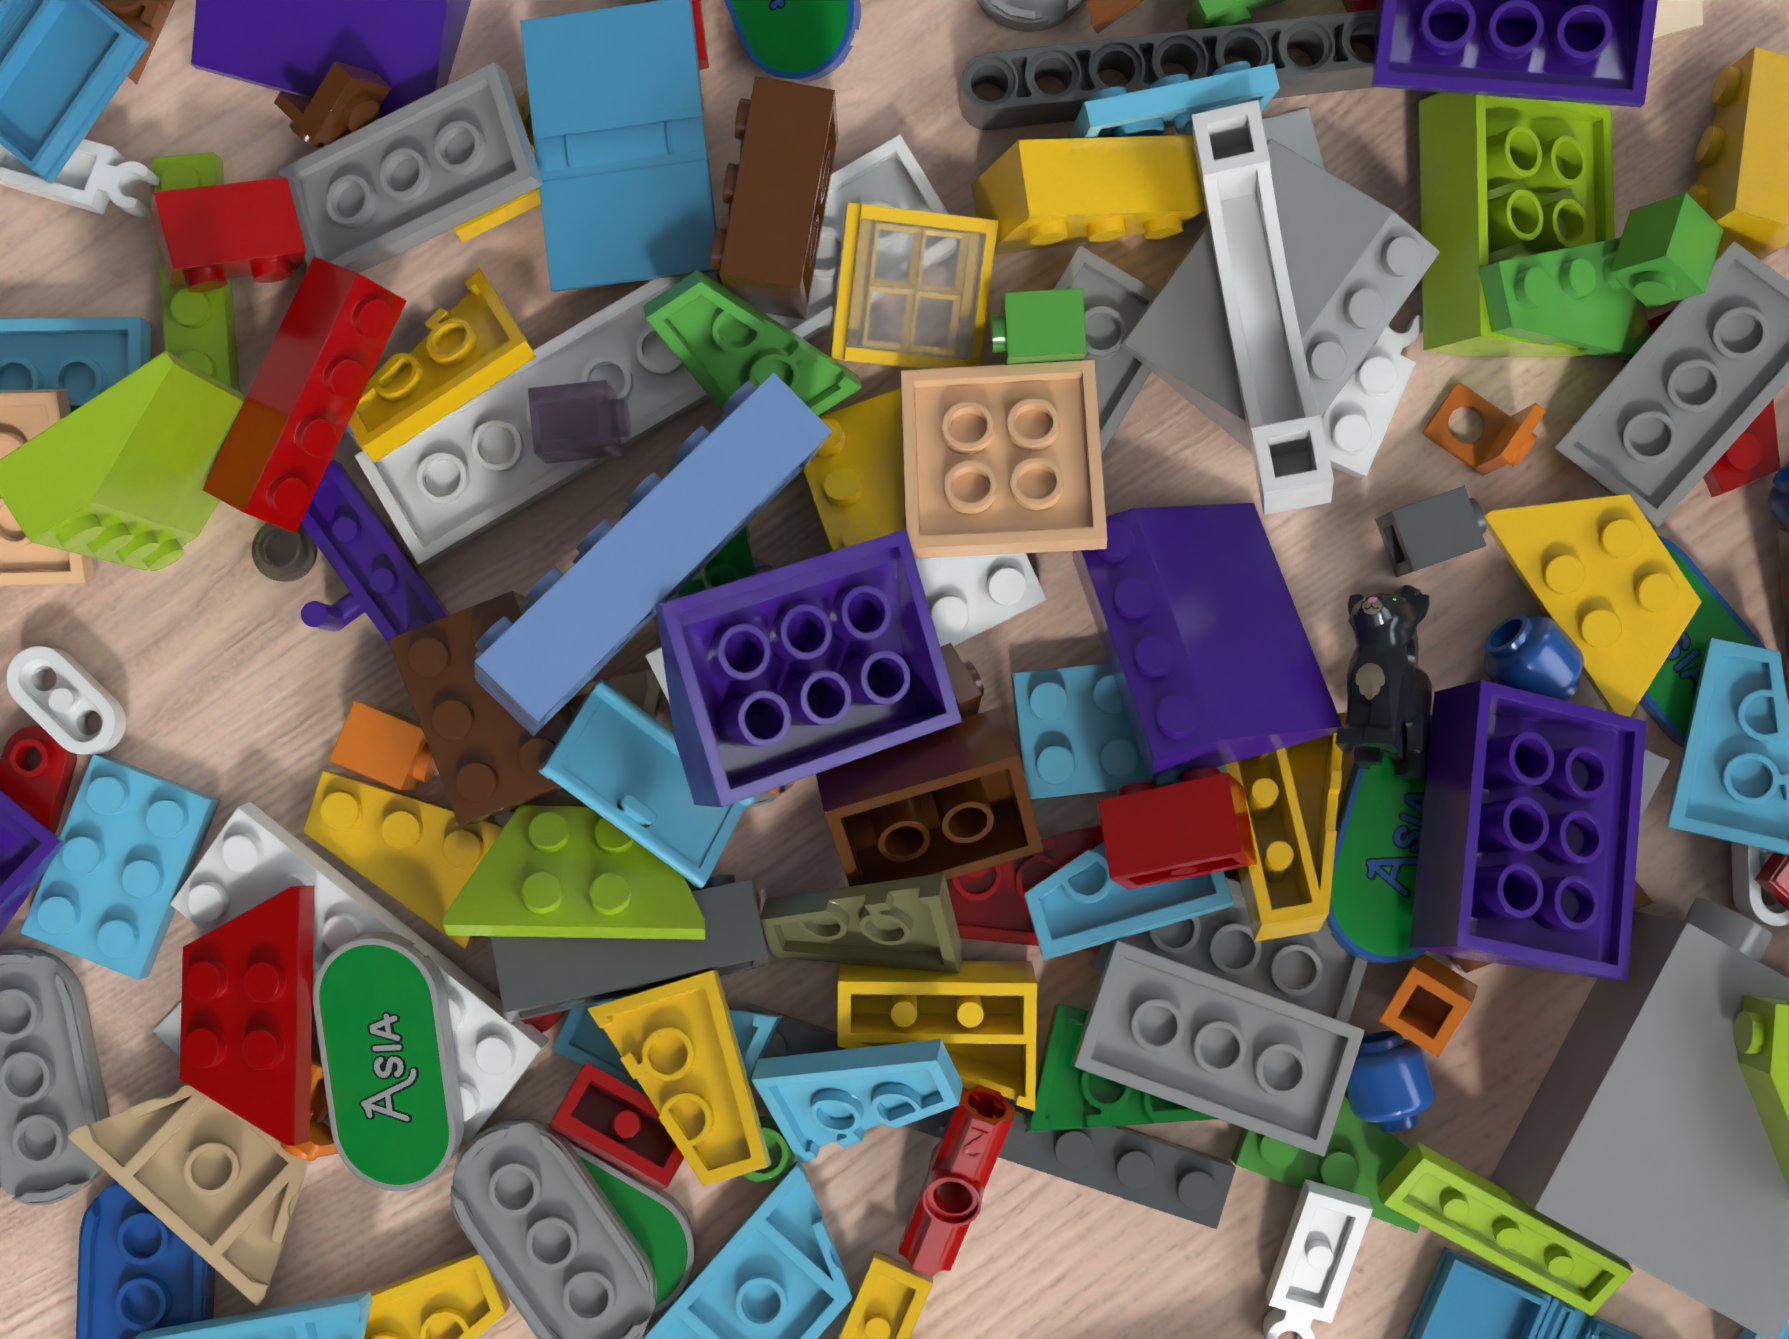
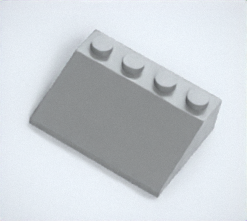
[1119,139,1440,453]

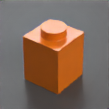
[329,700,436,790]
[1379,953,1478,1057]

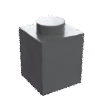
[1375,485,1486,578]

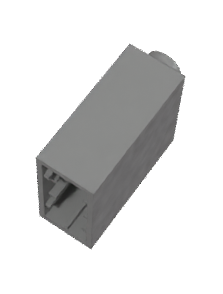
[1491,898,1789,1339]

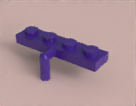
[301,459,451,646]

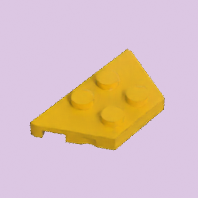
[1484,494,1701,717]

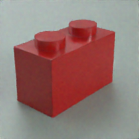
[149,177,306,292]
[1098,768,1258,890]
[547,1062,684,1190]

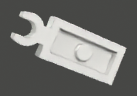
[0,139,161,217]
[1322,315,1423,480]
[1262,1179,1373,1339]

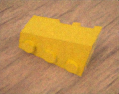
[1687,46,1789,260]
[972,135,1205,255]
[1216,712,1347,942]
[837,960,1037,1111]

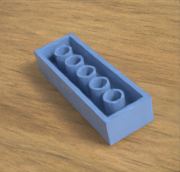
[475,373,832,736]

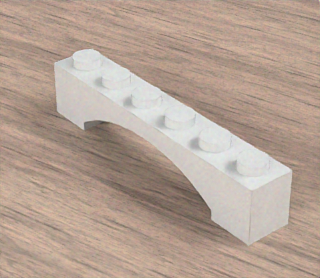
[1192,100,1334,515]

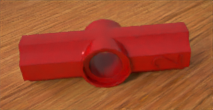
[898,1085,1015,1276]

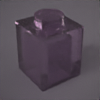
[528,380,631,464]

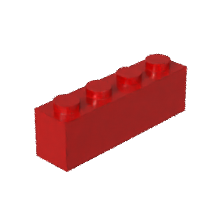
[202,256,407,534]

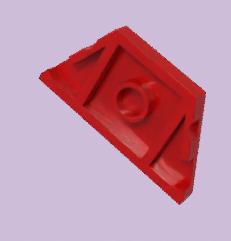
[179,886,315,1146]

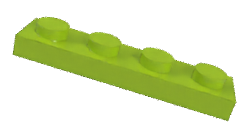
[151,152,240,392]
[1377,1142,1633,1316]

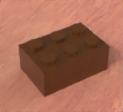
[711,76,839,320]
[388,591,573,826]
[816,707,1043,887]

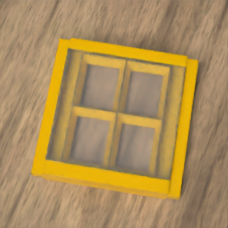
[829,202,998,369]

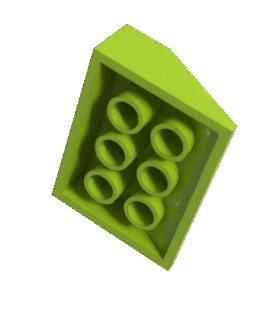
[1419,92,1615,357]
[0,351,247,571]

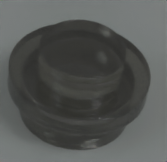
[252,523,318,582]

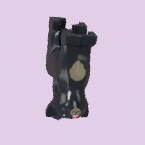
[1335,585,1432,780]

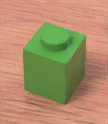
[1610,192,1724,308]
[990,288,1087,365]

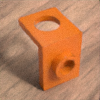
[1422,382,1546,476]

